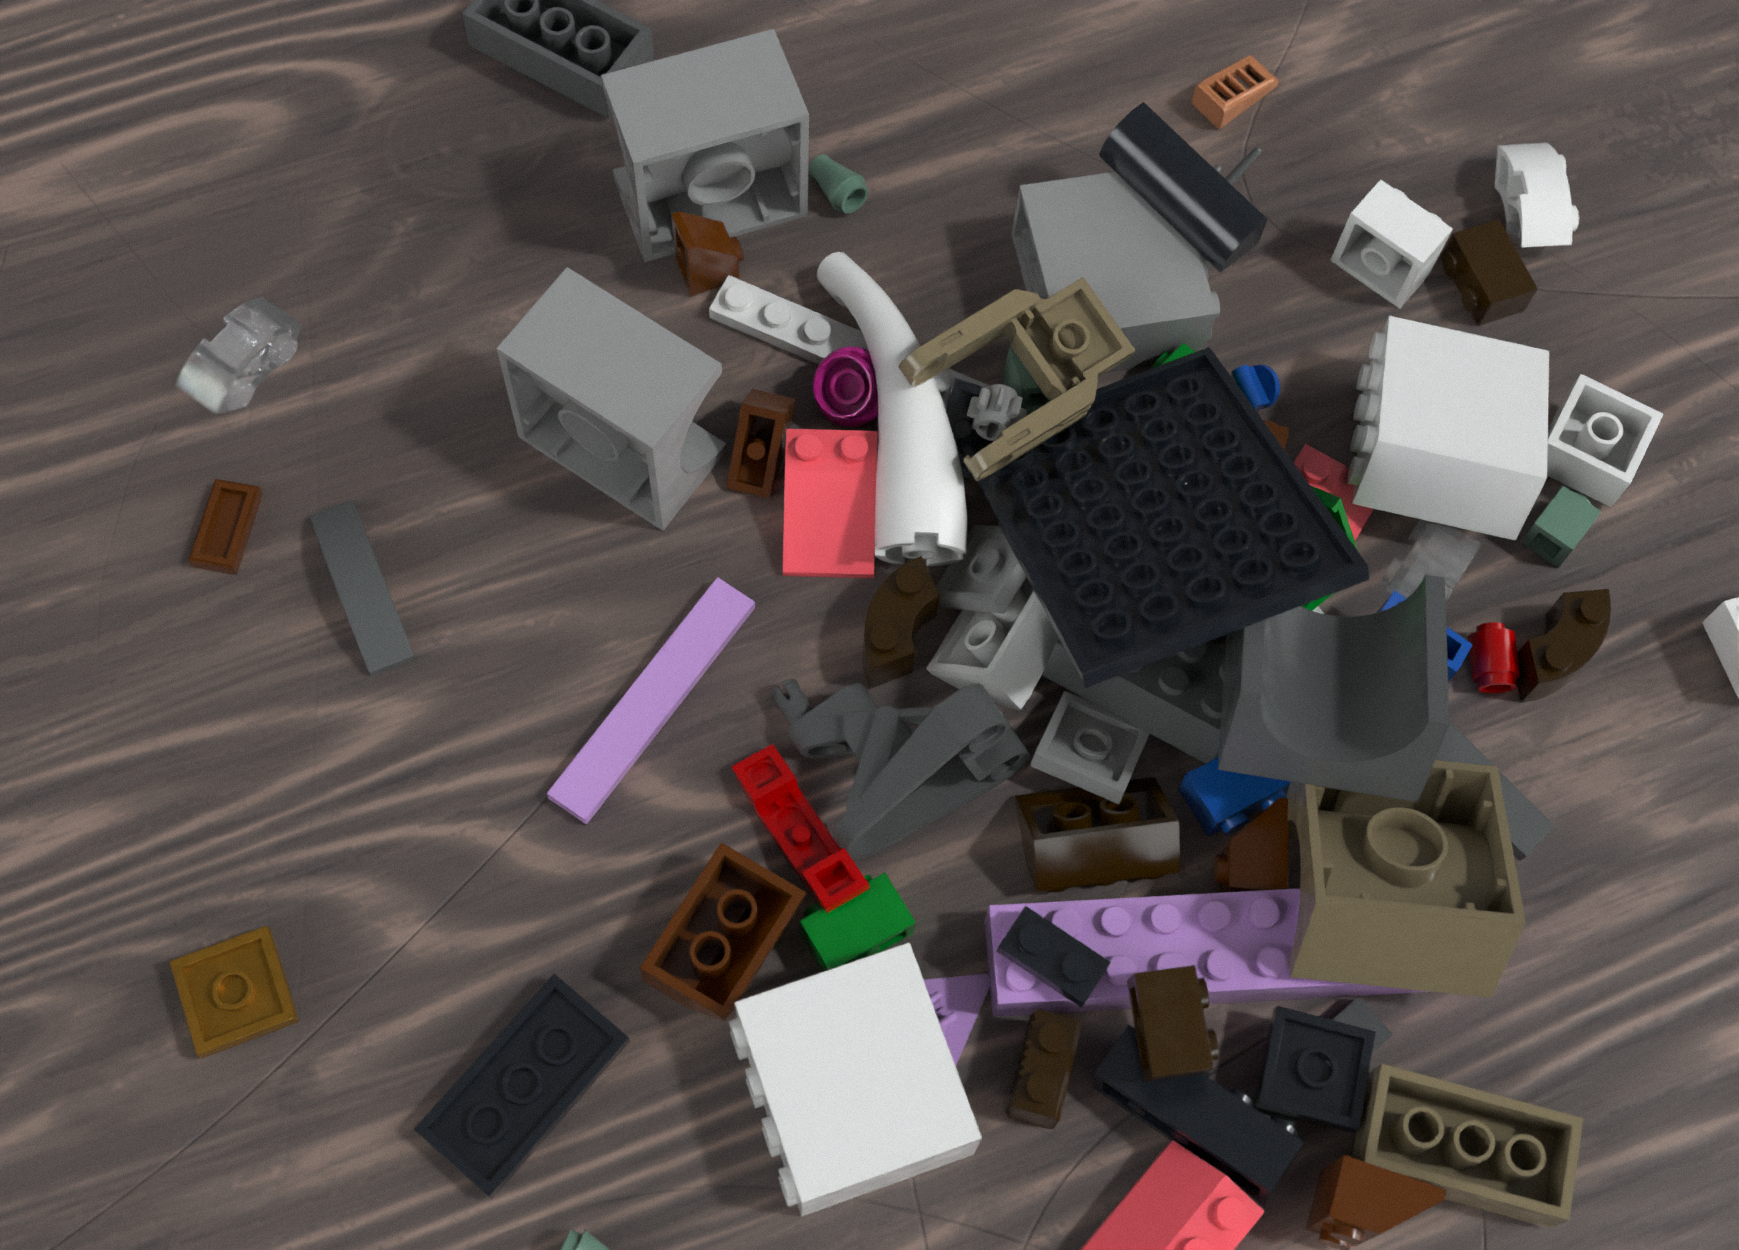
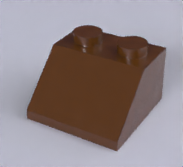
[1306,1155,1447,1250]

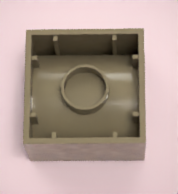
[1286,760,1526,998]

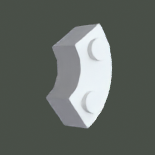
[1495,143,1579,247]

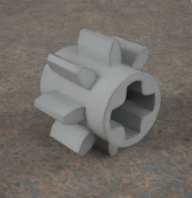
[967,384,1027,441]

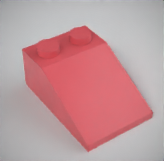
[782,429,877,578]

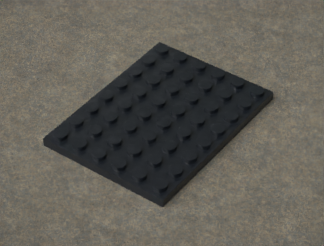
[958,347,1369,688]

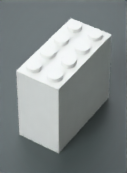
[1347,316,1549,541]
[729,942,982,1217]

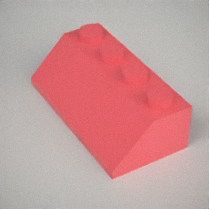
[1080,1140,1265,1250]

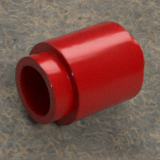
[1467,622,1520,694]

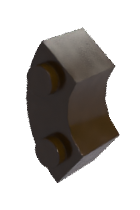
[862,556,940,689]
[1516,589,1611,703]

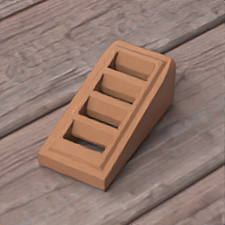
[1191,55,1279,130]

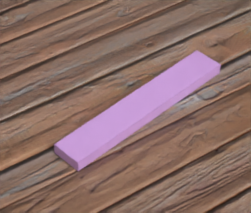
[547,577,755,825]

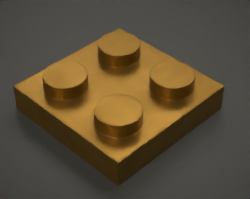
[169,925,300,1059]

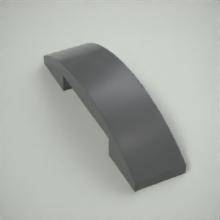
[310,500,415,676]

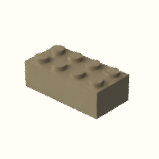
[1352,1064,1584,1228]

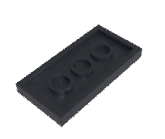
[414,974,630,1199]

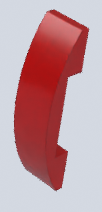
[731,744,870,913]

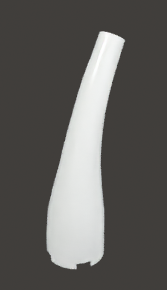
[817,252,967,566]

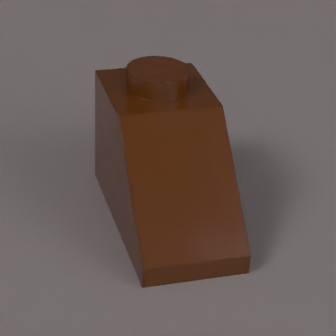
[671,211,744,296]
[726,389,796,498]
[1213,798,1289,893]

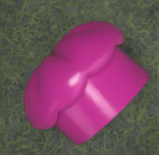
[813,346,878,427]

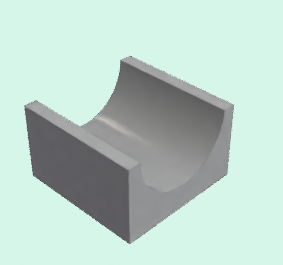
[601,29,809,262]
[496,267,727,531]

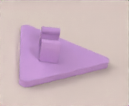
[924,974,990,1067]

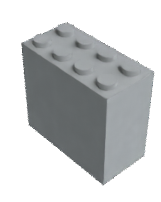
[1011,172,1220,373]

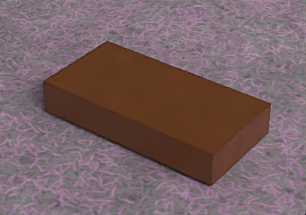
[188,479,263,575]

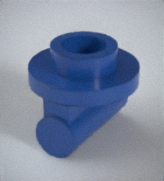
[1231,364,1280,411]

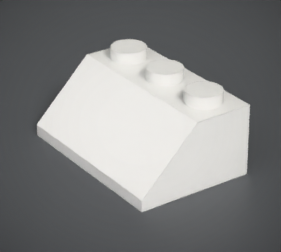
[926,577,1059,710]

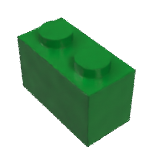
[799,872,916,972]

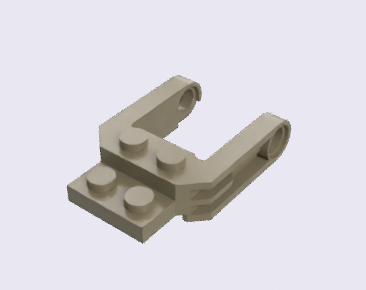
[898,277,1135,481]

